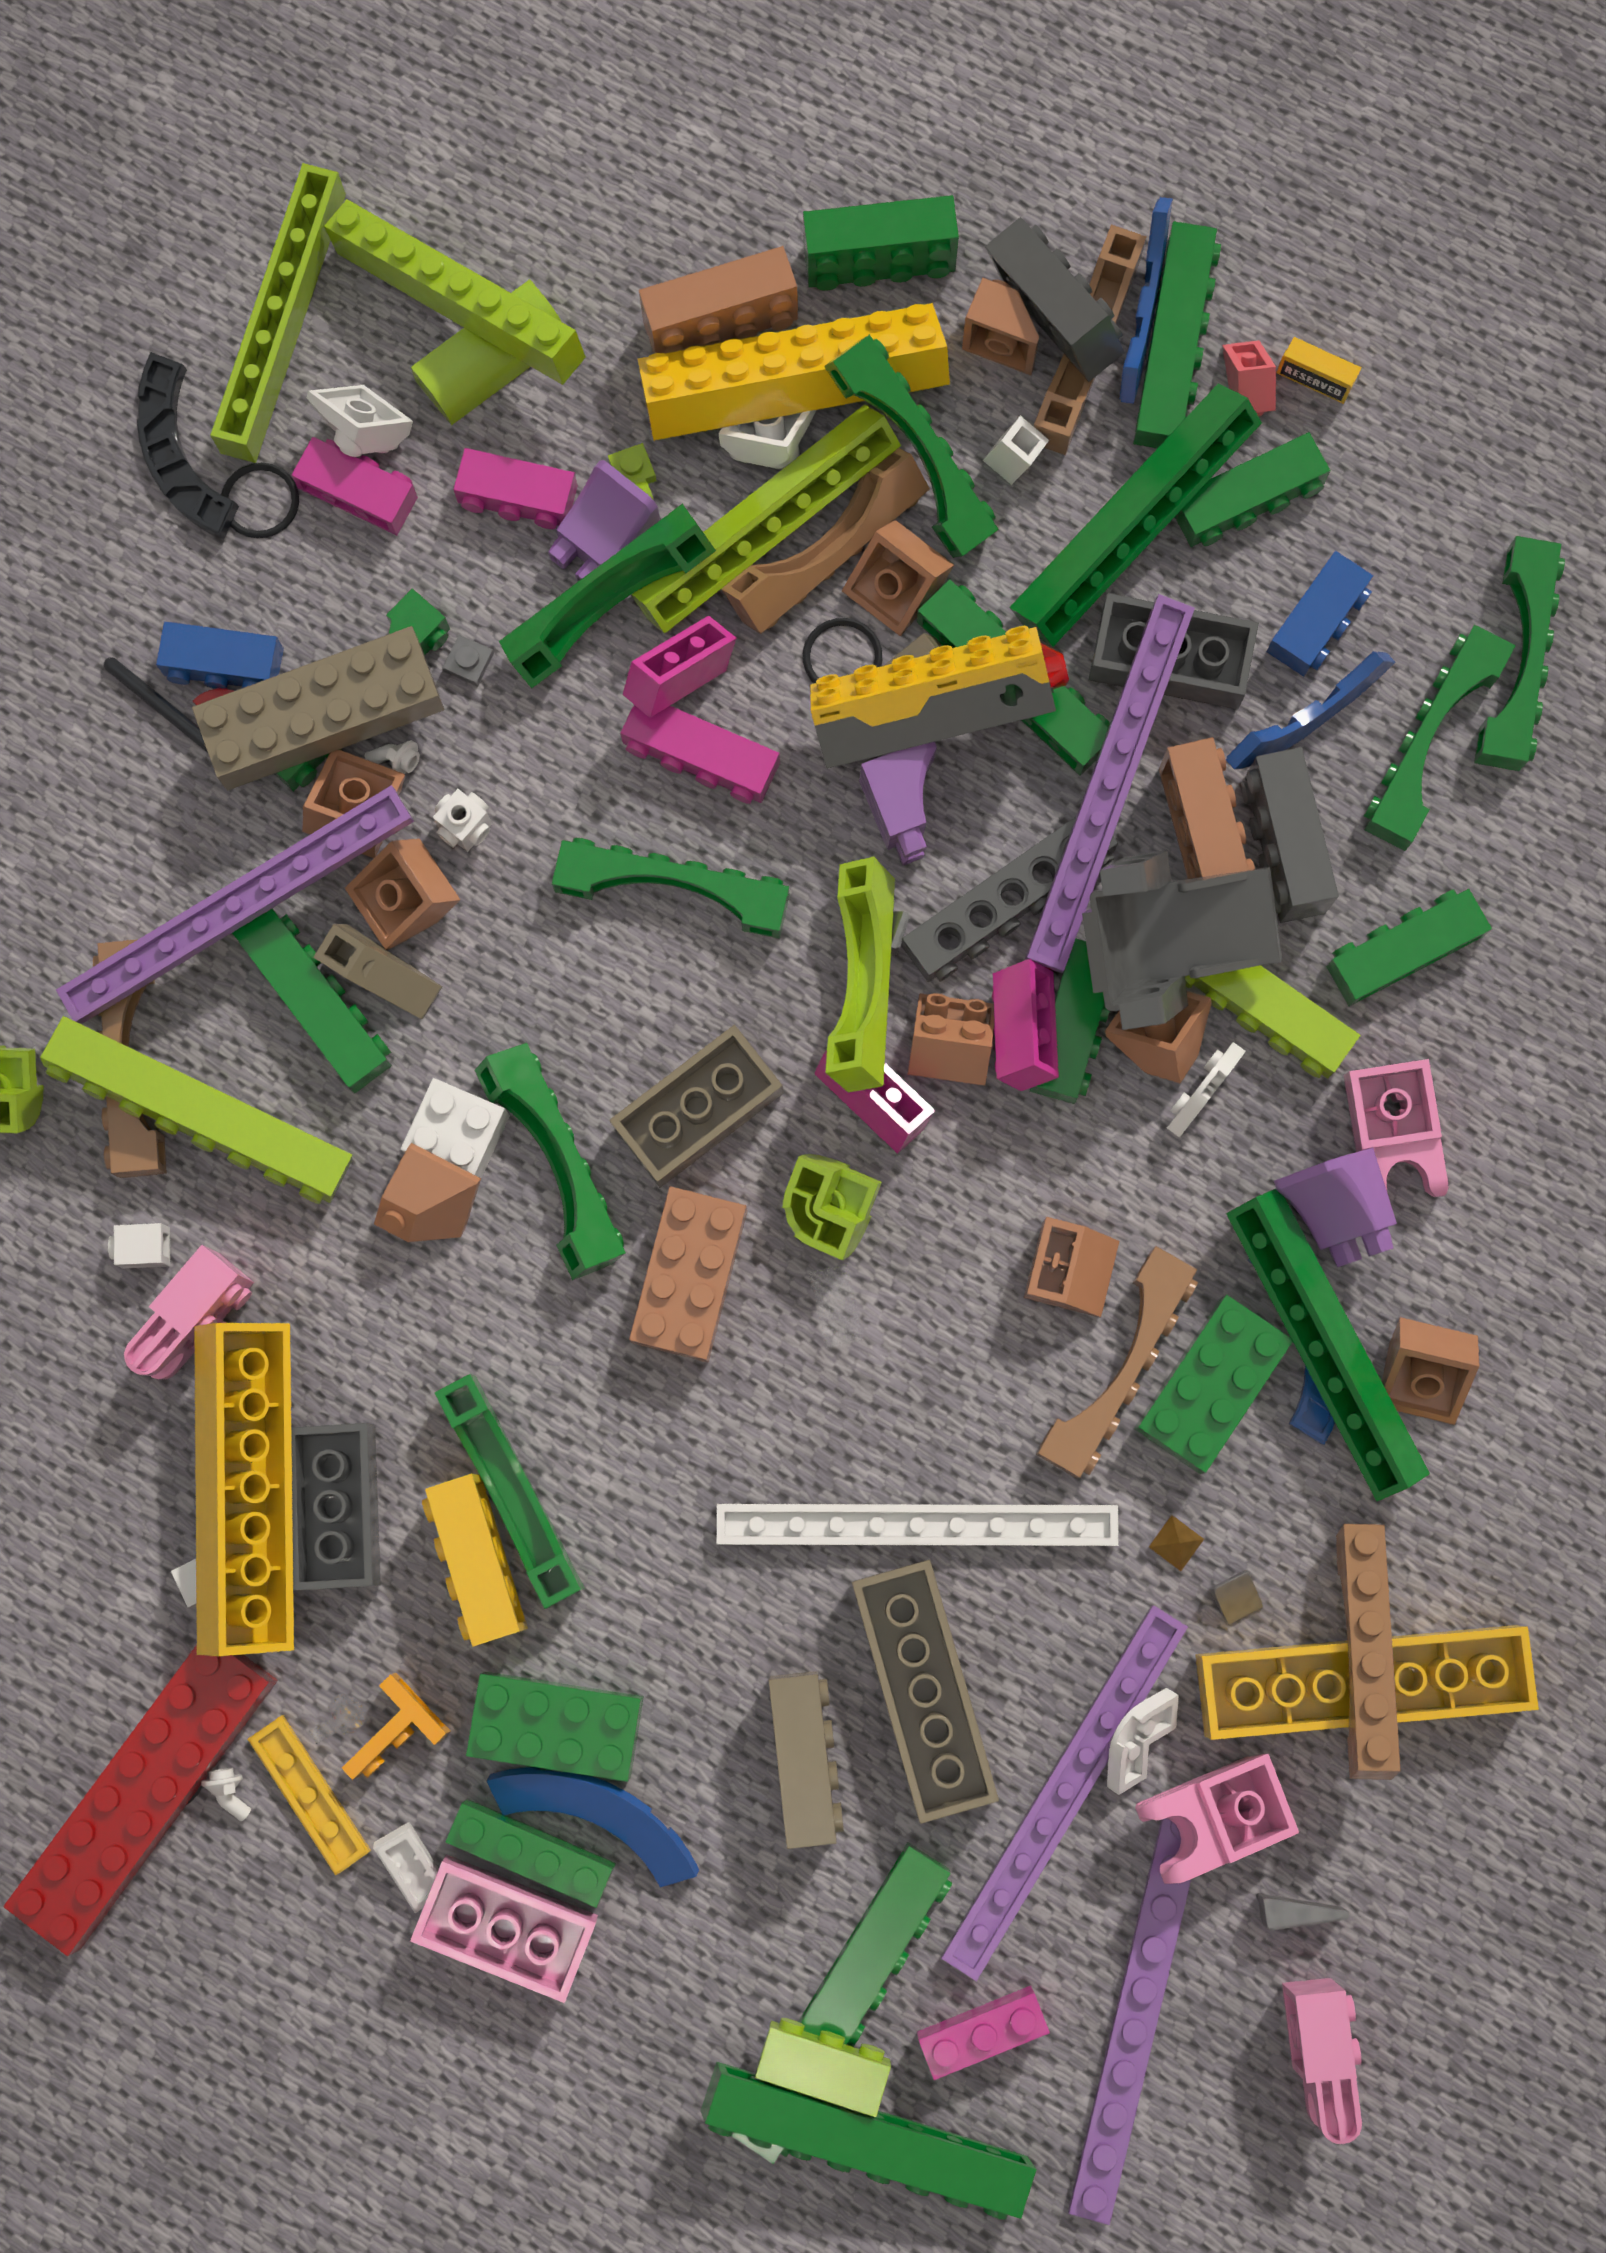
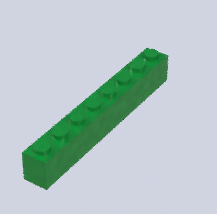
[1009,383,1262,647]
[1226,1188,1430,1502]
[732,1842,952,2164]
[700,2061,1037,2220]

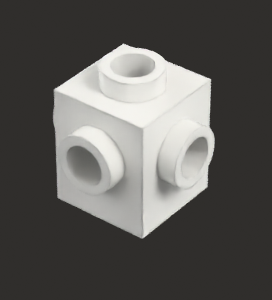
[433,789,492,852]

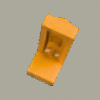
[342,1673,451,1780]

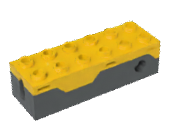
[810,626,1069,769]

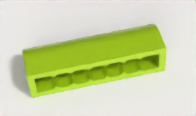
[411,279,562,426]

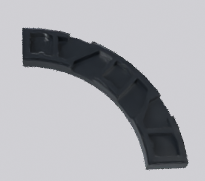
[137,352,239,540]

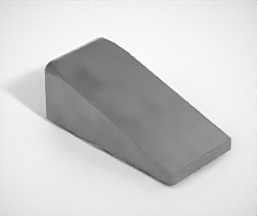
[1257,1893,1350,1931]

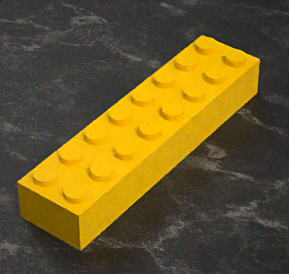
[637,303,950,441]
[194,1323,294,1656]
[1195,1625,1539,1740]

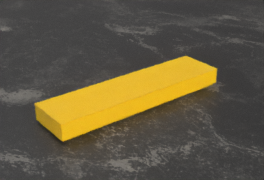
[247,1715,371,1876]

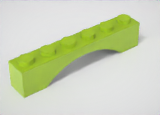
[825,857,895,1093]

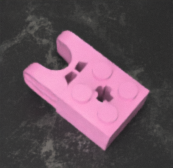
[1344,1059,1448,1197]
[124,1245,254,1380]
[1135,1754,1299,1884]
[1282,1978,1362,2144]

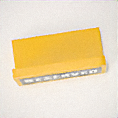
[1276,337,1362,404]

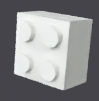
[401,1078,510,1178]

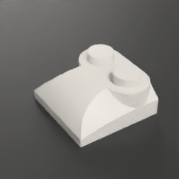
[306,385,413,457]
[718,410,816,470]

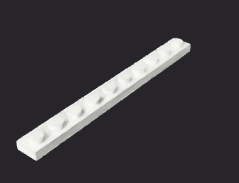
[717,1504,1119,1546]

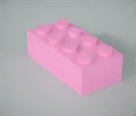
[410,1855,598,2003]

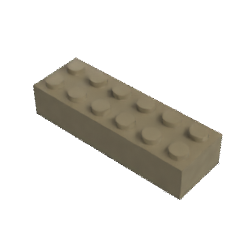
[192,626,445,791]
[851,1559,999,1824]

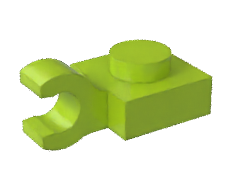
[608,443,657,500]

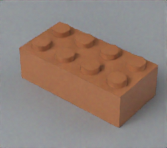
[639,246,798,353]
[1159,737,1255,879]
[629,1186,748,1363]

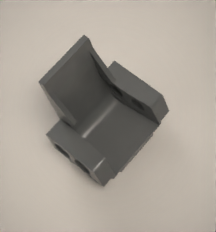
[1082,850,1282,1030]

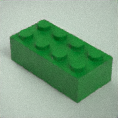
[803,195,959,291]
[1134,1295,1293,1474]
[466,1672,644,1782]

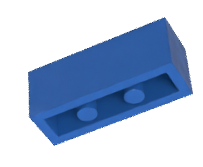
[1266,550,1374,677]
[156,621,284,689]

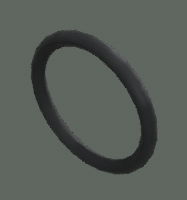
[221,462,299,539]
[802,618,883,683]

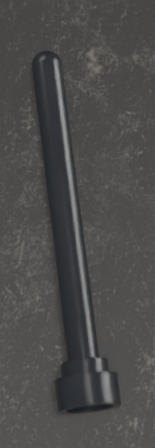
[104,657,208,753]

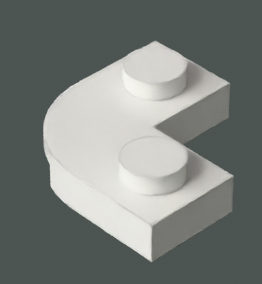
[1167,1042,1246,1137]
[1107,1688,1179,1795]

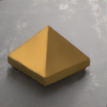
[1149,1515,1204,1571]

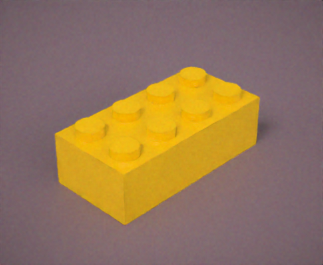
[422,1473,528,1647]

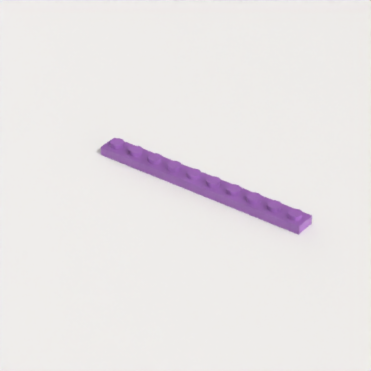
[1025,594,1195,973]
[56,785,414,1024]
[941,1605,1188,1981]
[1068,1818,1191,2225]

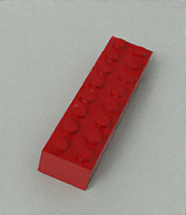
[3,1645,278,1957]

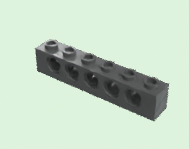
[901,817,1118,983]

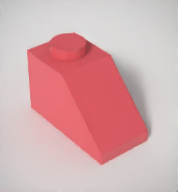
[1222,340,1276,416]

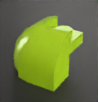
[0,1045,44,1133]
[782,1154,882,1260]

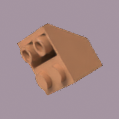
[908,993,994,1086]
[1024,1217,1120,1318]

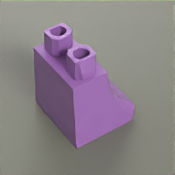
[548,460,660,581]
[859,742,937,866]
[1274,1147,1397,1267]

